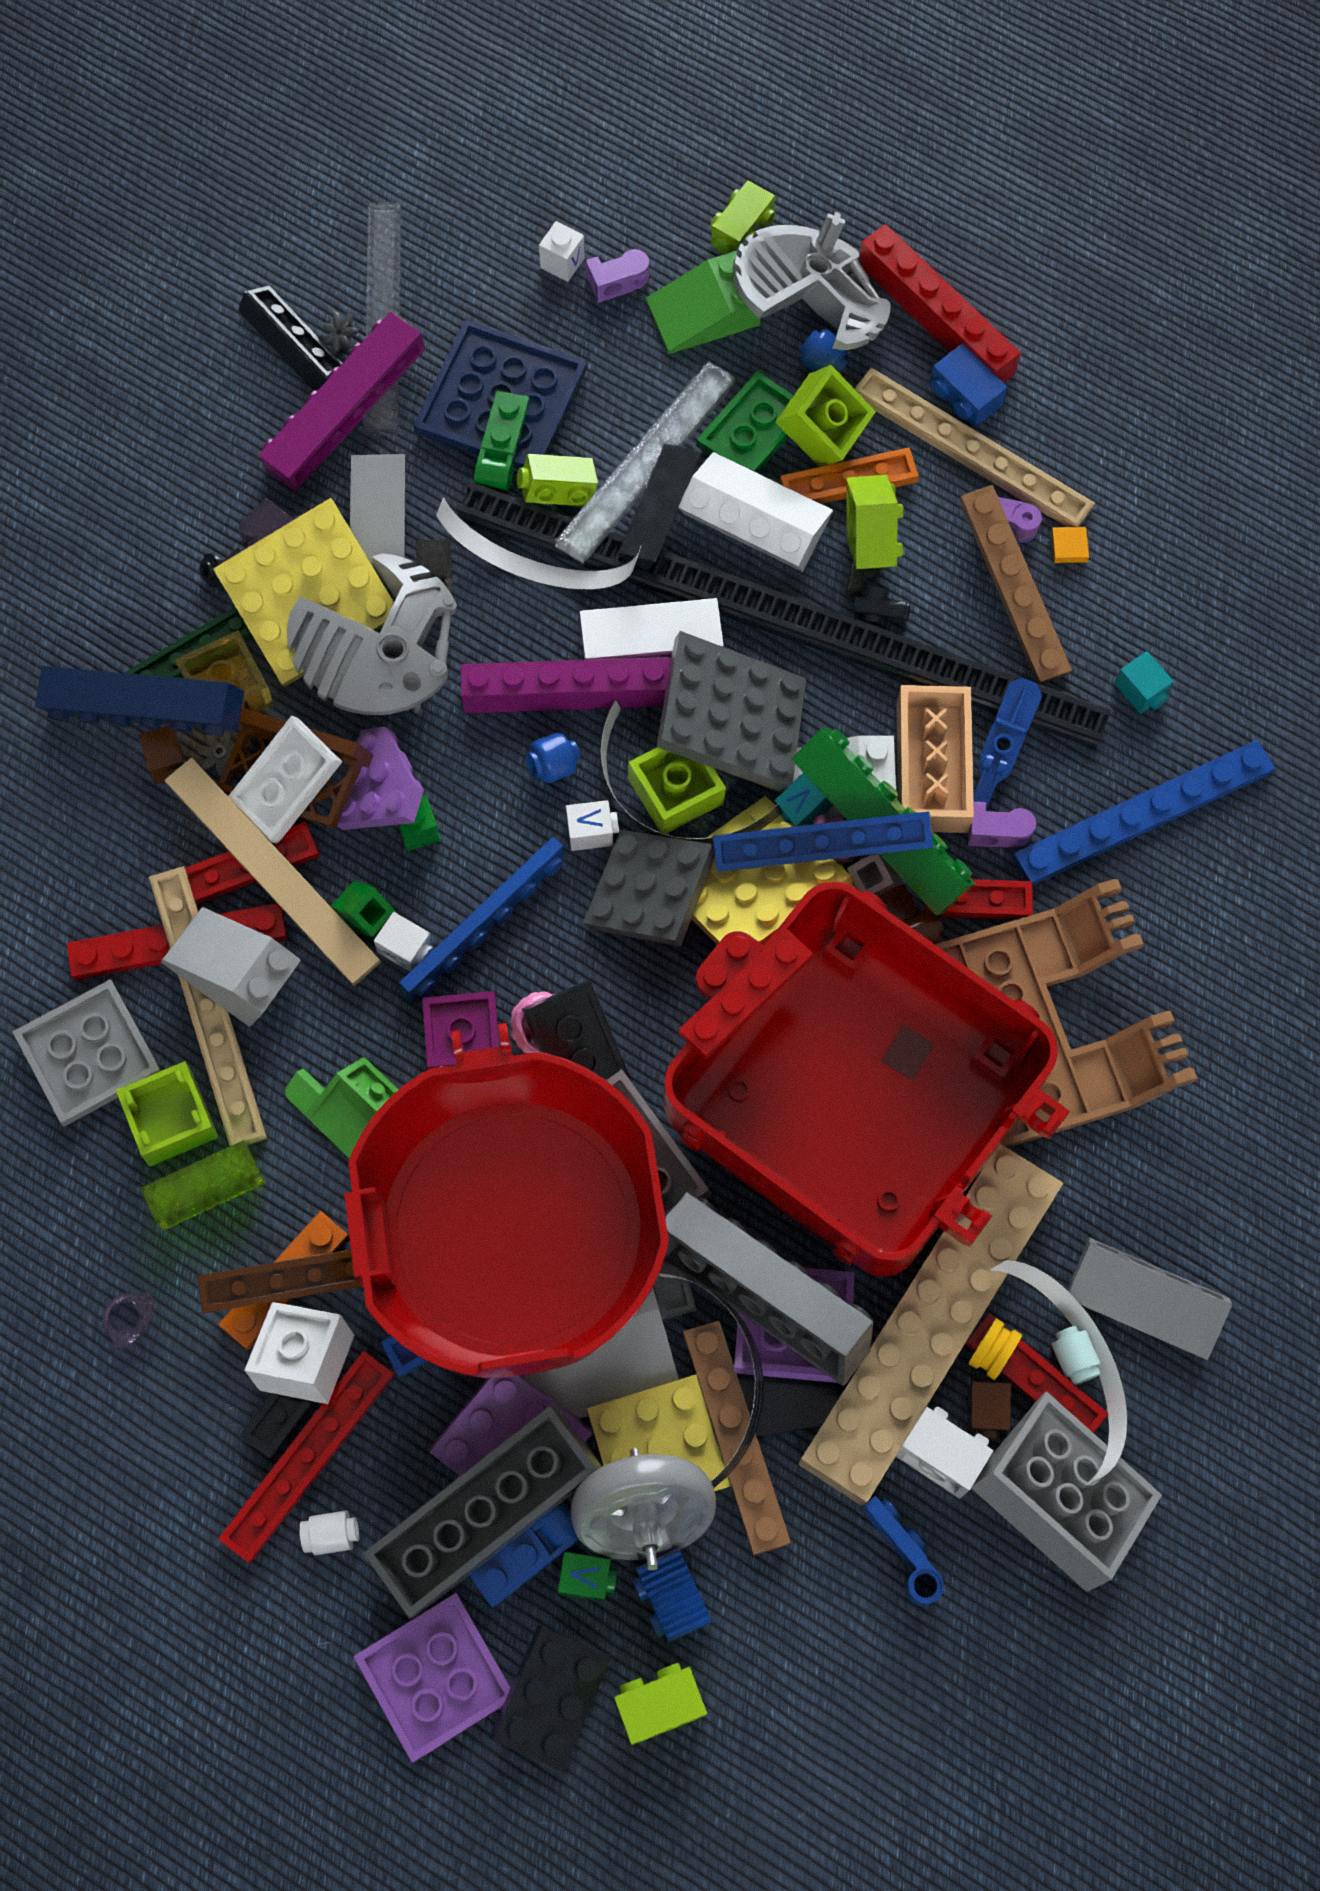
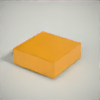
[1051,527,1089,563]

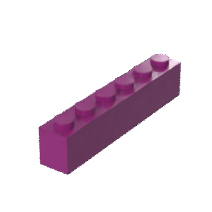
[259,311,426,493]
[461,657,671,713]

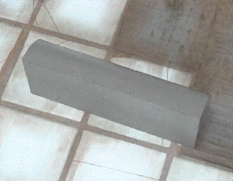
[350,454,405,590]
[1068,1237,1232,1360]

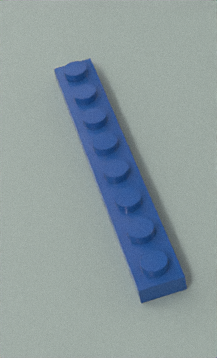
[1012,739,1275,886]

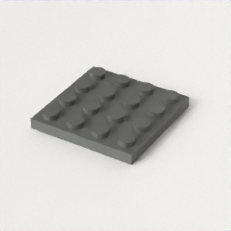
[656,631,806,793]

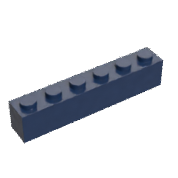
[35,666,245,736]

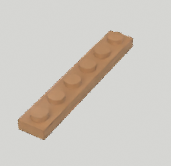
[959,484,1072,685]
[683,1320,791,1556]

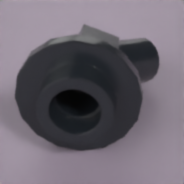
[200,547,241,587]

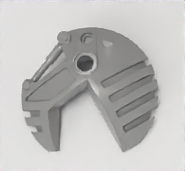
[732,212,891,350]
[287,554,457,715]

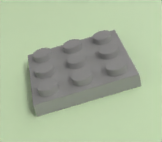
[12,979,161,1127]

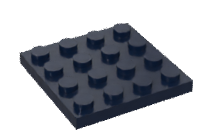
[413,318,588,469]

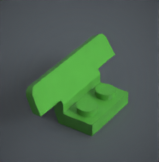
[285,1057,398,1159]

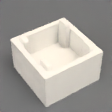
[244,1302,355,1404]
[896,1407,994,1499]

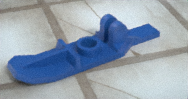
[973,677,1042,809]

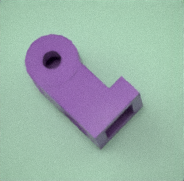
[586,249,649,303]
[973,497,1042,543]
[968,802,1036,848]

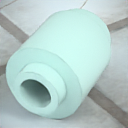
[1051,1326,1101,1385]

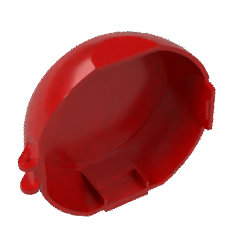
[344,1023,669,1378]

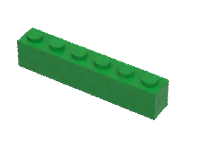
[791,728,975,916]

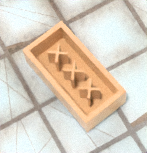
[897,685,974,833]

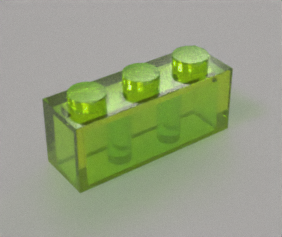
[141,1140,266,1231]

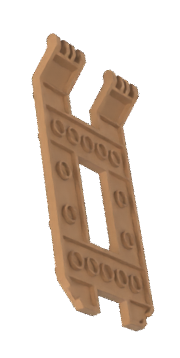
[935,879,1198,1148]

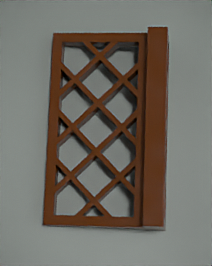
[217,708,374,829]

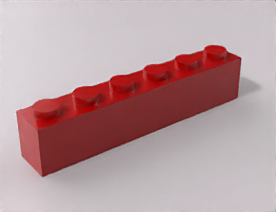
[859,224,1021,383]

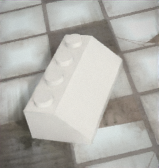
[678,452,833,572]

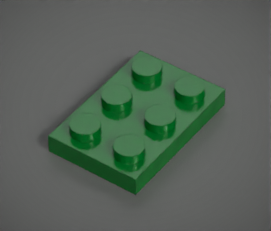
[696,371,794,473]

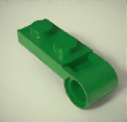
[474,391,530,492]

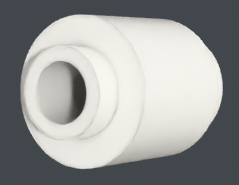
[300,1510,359,1555]

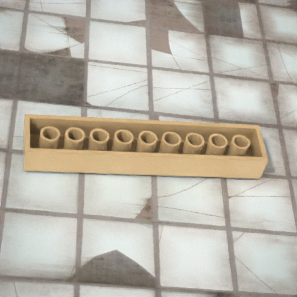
[798,1144,1063,1507]

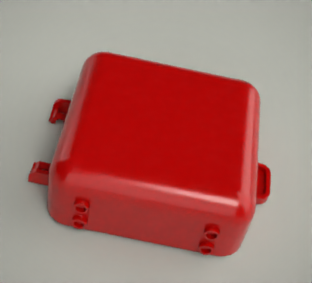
[664,882,1070,1276]

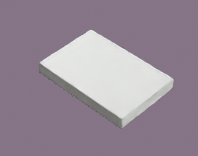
[228,716,342,844]

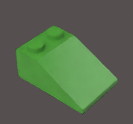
[646,250,761,355]

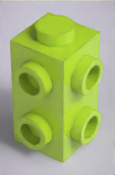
[710,180,776,255]
[517,454,598,506]

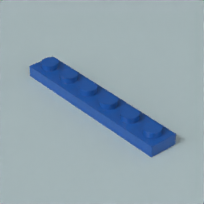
[713,811,934,872]
[399,837,564,1003]

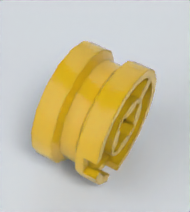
[968,1318,1023,1380]

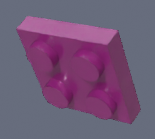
[422,991,500,1070]

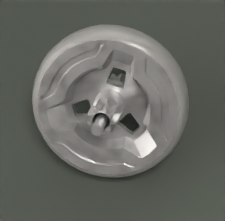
[571,1448,716,1570]

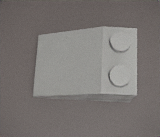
[161,907,301,1027]

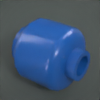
[799,329,848,373]
[525,733,580,784]

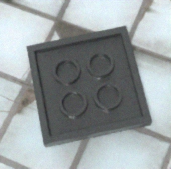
[583,829,715,947]

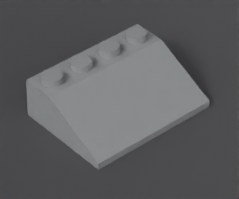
[523,1288,679,1420]
[971,1391,1162,1592]

